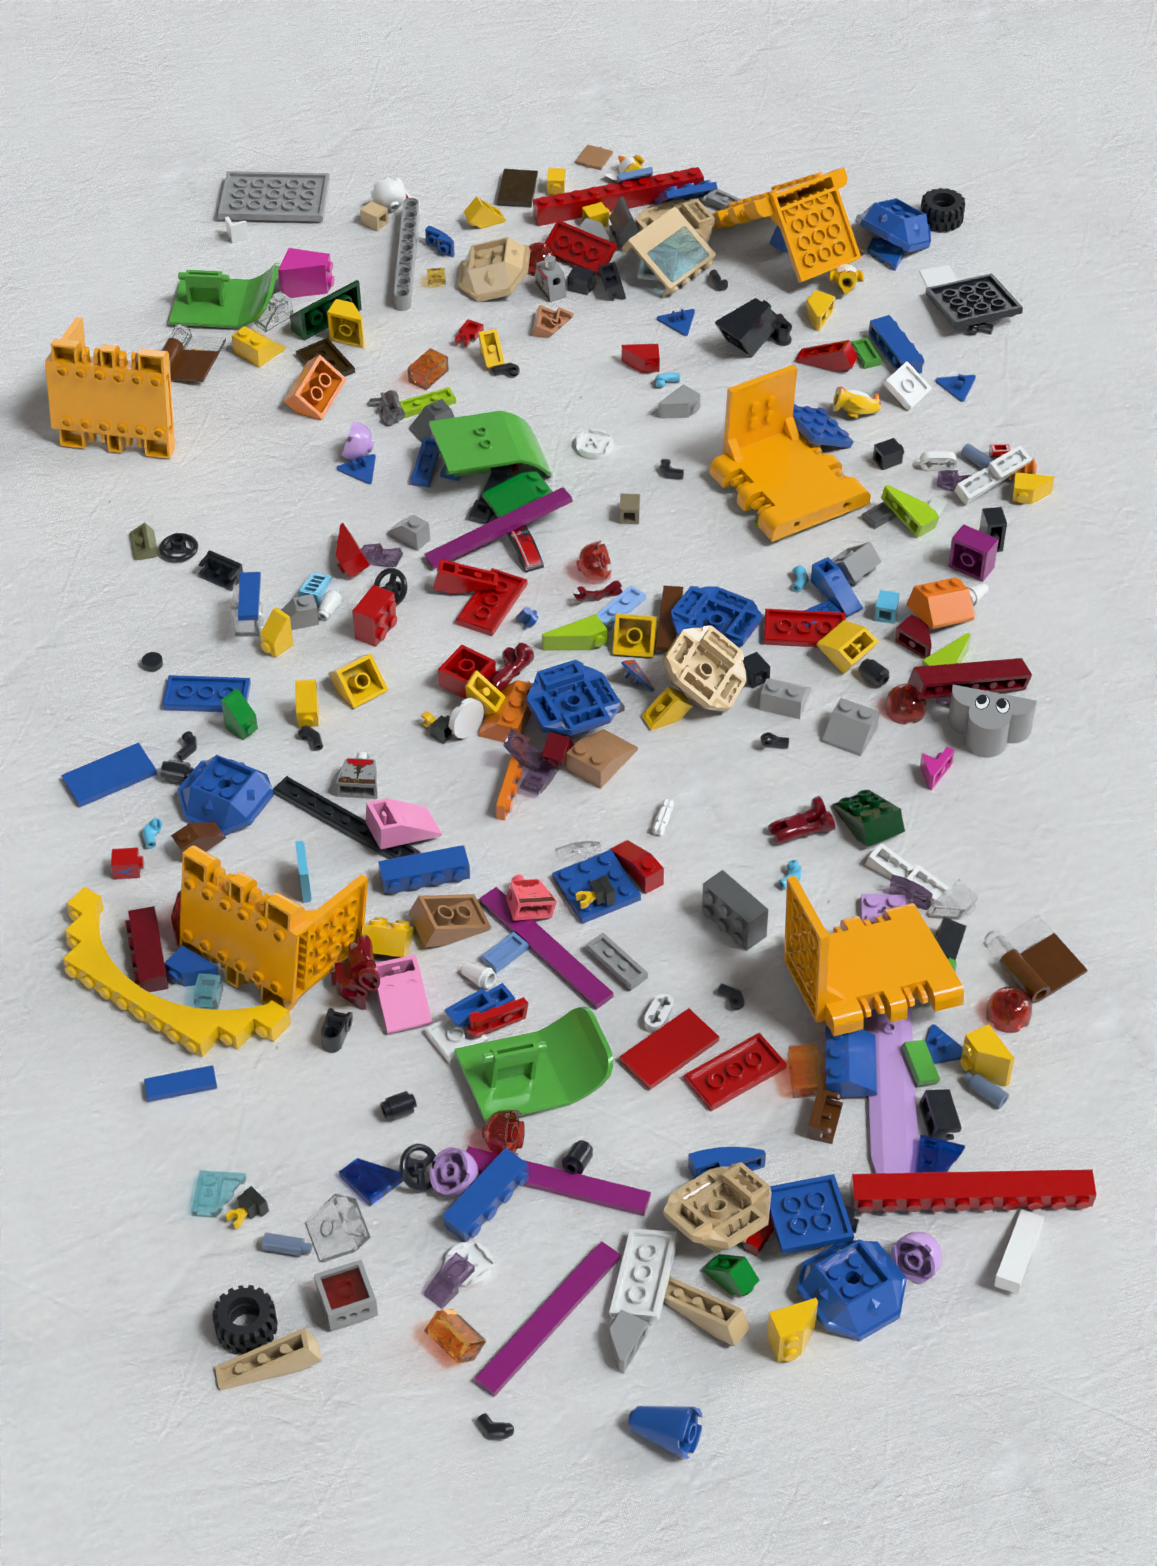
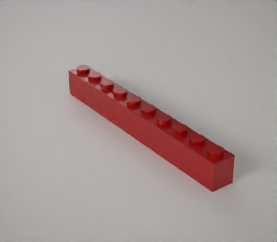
[533,167,704,226]
[850,1169,1097,1213]

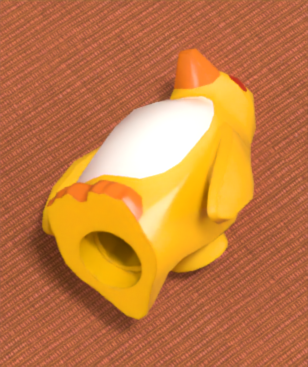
[618,155,645,174]
[829,263,864,294]
[833,386,881,418]

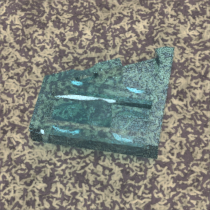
[191,1170,246,1218]

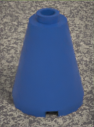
[628,1406,702,1459]

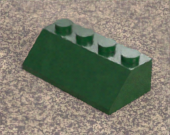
[290,280,362,341]

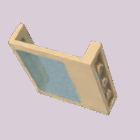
[621,207,716,298]

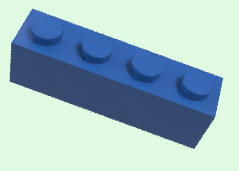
[869,315,924,374]
[378,845,470,895]
[442,1148,529,1242]

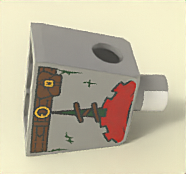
[535,255,566,302]
[336,752,378,799]

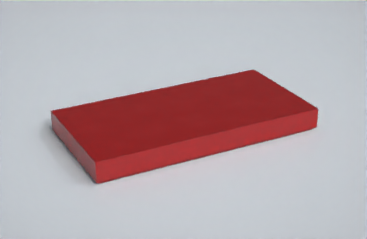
[541,220,618,277]
[456,568,528,636]
[763,608,846,648]
[619,1008,720,1090]
[684,1032,787,1111]

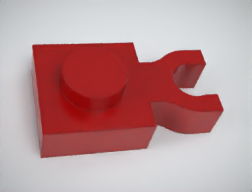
[455,319,484,347]

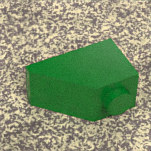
[221,688,258,740]
[702,1254,760,1296]

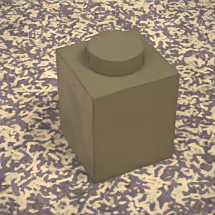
[620,493,640,524]

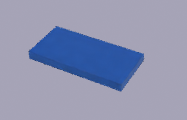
[162,675,251,712]
[61,742,157,807]

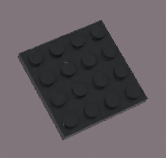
[926,273,1023,329]

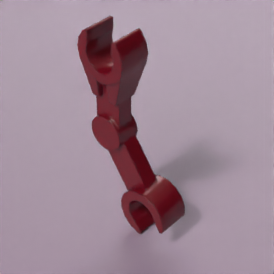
[573,580,623,601]

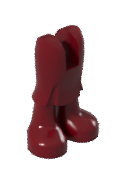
[487,642,534,692]
[768,796,835,844]
[341,935,380,999]

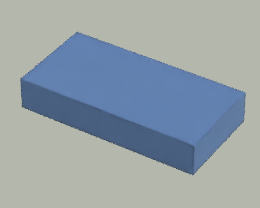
[617,167,653,182]
[481,931,529,974]

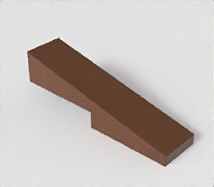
[656,585,684,652]

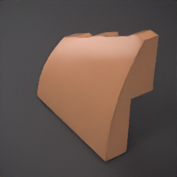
[531,305,574,337]

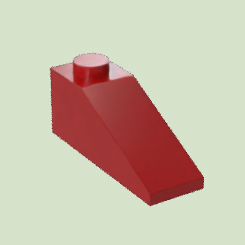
[796,340,858,371]
[335,523,370,578]
[433,559,498,594]
[609,840,664,894]

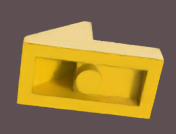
[478,329,505,369]

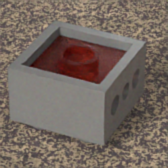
[314,1260,378,1331]

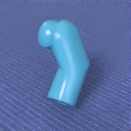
[655,372,680,387]
[792,565,809,592]
[142,818,163,849]

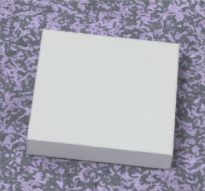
[883,362,932,411]
[425,1016,488,1064]

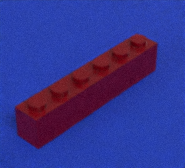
[908,658,1032,699]

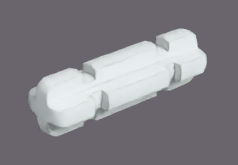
[652,799,674,836]

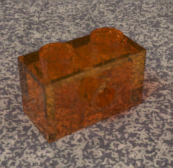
[407,348,449,390]
[787,1044,826,1098]
[424,1309,487,1363]

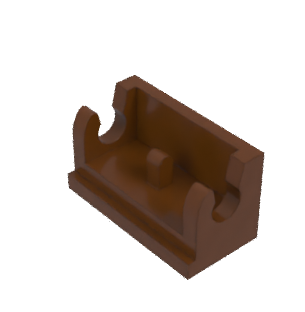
[807,1087,843,1144]

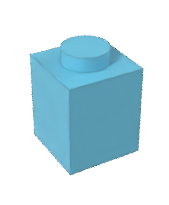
[874,590,900,624]

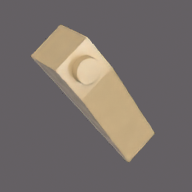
[664,1276,750,1347]
[215,1328,322,1390]

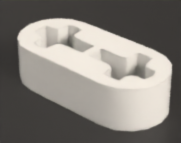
[920,451,957,471]
[644,993,674,1033]

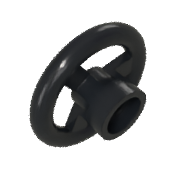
[159,533,199,562]
[374,568,408,606]
[399,1143,436,1192]

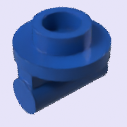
[516,607,539,628]

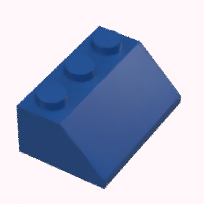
[825,1026,877,1098]

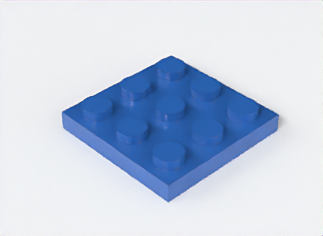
[654,180,718,206]
[793,404,854,448]
[552,849,641,924]
[770,1174,854,1255]

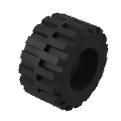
[920,188,965,232]
[212,1285,278,1354]

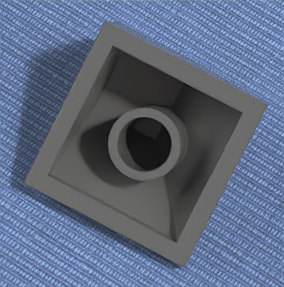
[410,399,454,442]

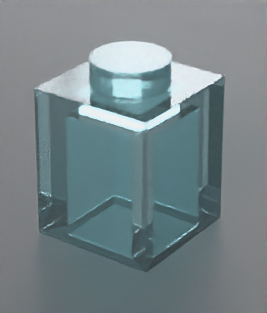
[193,973,223,1010]

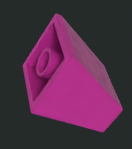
[278,248,335,299]

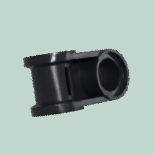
[770,313,792,346]
[321,1008,353,1053]

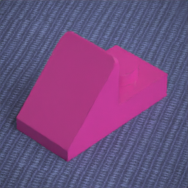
[920,746,955,790]

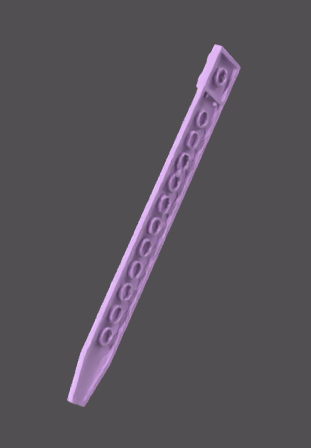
[861,894,919,1173]

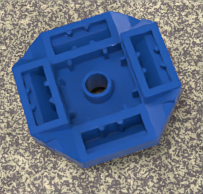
[855,198,931,252]
[671,586,762,647]
[526,659,621,737]
[178,754,274,836]
[797,1240,907,1342]

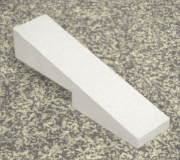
[954,445,1032,506]
[865,843,954,907]
[994,1209,1045,1294]

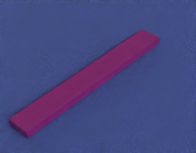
[424,487,573,569]
[479,887,614,1010]
[466,1146,651,1216]
[475,1241,621,1397]

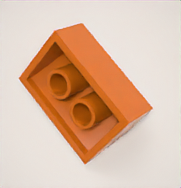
[284,355,347,420]
[906,577,975,629]
[478,680,533,745]

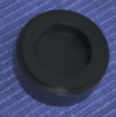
[142,652,163,672]

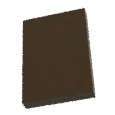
[497,169,538,207]
[296,338,355,377]

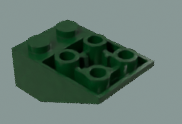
[832,789,905,847]

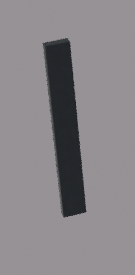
[273,776,421,859]

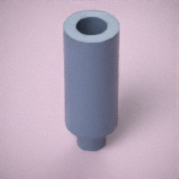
[961,443,993,469]
[964,1072,1009,1108]
[262,1232,313,1256]

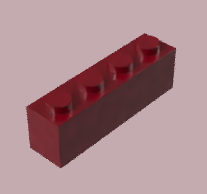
[125,906,169,992]

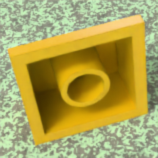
[327,299,365,349]
[231,326,285,368]
[613,613,658,657]
[328,653,389,708]
[960,1024,1015,1087]
[767,1298,818,1363]

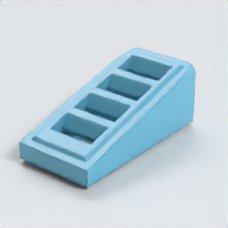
[298,572,332,606]

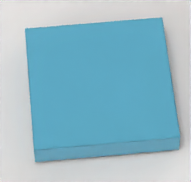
[295,840,312,903]

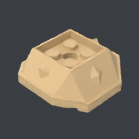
[635,199,715,254]
[458,237,531,302]
[662,625,747,712]
[663,1162,771,1253]

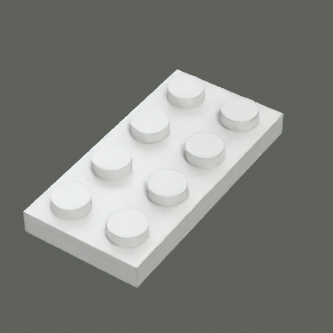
[609,1229,679,1322]

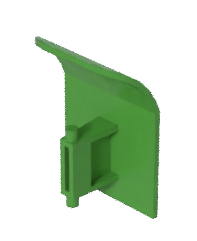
[169,263,280,328]
[429,411,553,477]
[454,1006,613,1124]

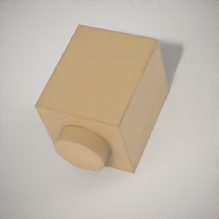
[360,201,389,231]

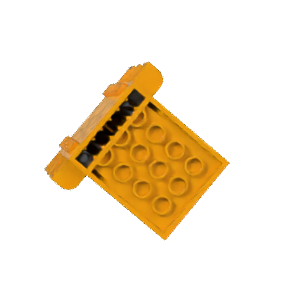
[712,167,861,283]
[45,317,175,459]
[710,364,871,542]
[179,846,368,1011]
[784,876,964,1036]

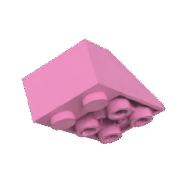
[366,798,442,849]
[376,954,432,1034]

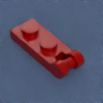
[467,997,529,1037]

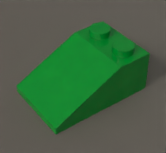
[482,471,553,518]

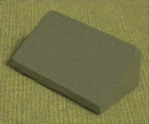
[130,523,159,561]

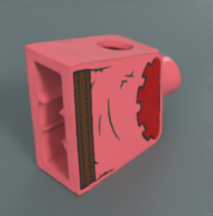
[506,874,557,921]

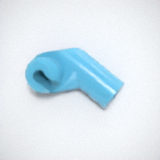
[778,860,802,890]

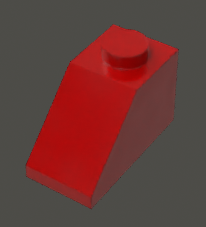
[621,343,660,373]

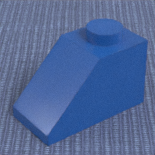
[165,945,219,987]

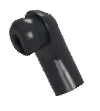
[967,322,994,335]
[493,362,520,377]
[659,459,684,479]
[298,725,323,751]
[760,732,789,748]
[718,983,745,1010]
[477,1413,514,1439]

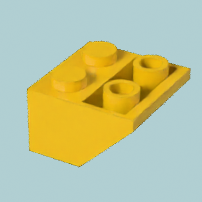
[816,620,879,674]
[361,917,415,957]

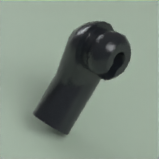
[709,269,728,290]
[176,731,197,761]

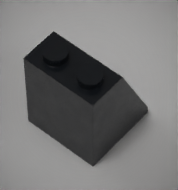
[715,298,780,357]

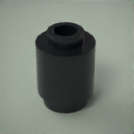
[859,658,889,687]
[160,759,194,783]
[380,1091,417,1120]
[562,1140,593,1174]

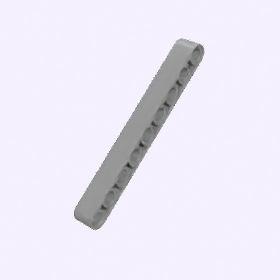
[394,198,420,311]

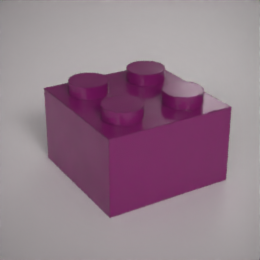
[948,524,999,582]

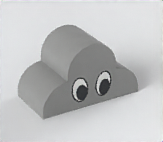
[948,685,1037,758]

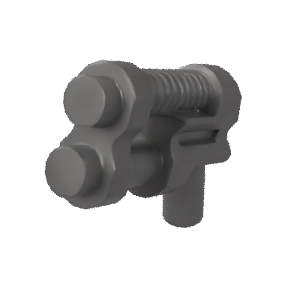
[369,390,405,425]

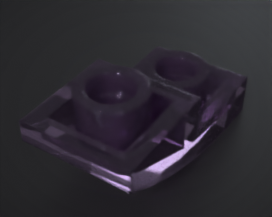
[937,470,972,492]

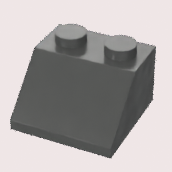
[609,197,639,247]

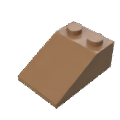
[566,729,638,789]
[408,894,491,947]

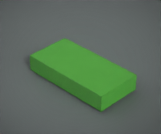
[851,337,882,369]
[902,1040,940,1086]

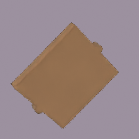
[575,145,613,170]

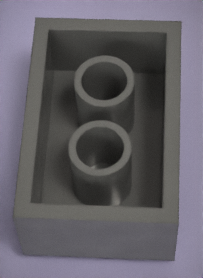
[702,870,769,951]

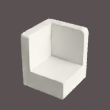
[225,216,249,243]

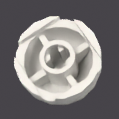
[370,177,406,211]

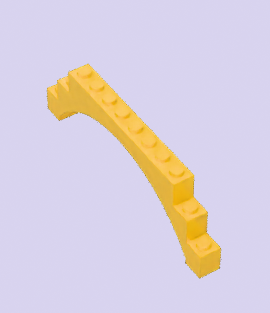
[63,886,291,1058]

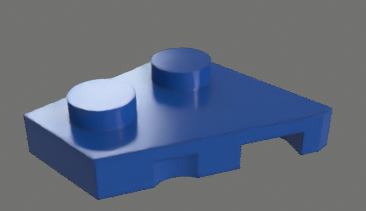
[867,237,906,271]

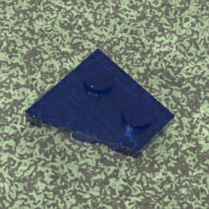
[915,1135,965,1173]
[339,1158,403,1206]

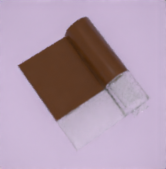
[161,324,226,382]
[983,915,1087,1003]

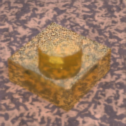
[427,268,446,286]

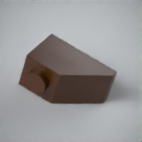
[171,822,226,853]

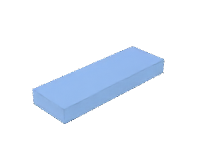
[597,585,646,632]

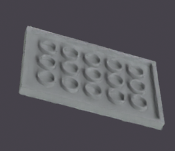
[218,171,330,222]

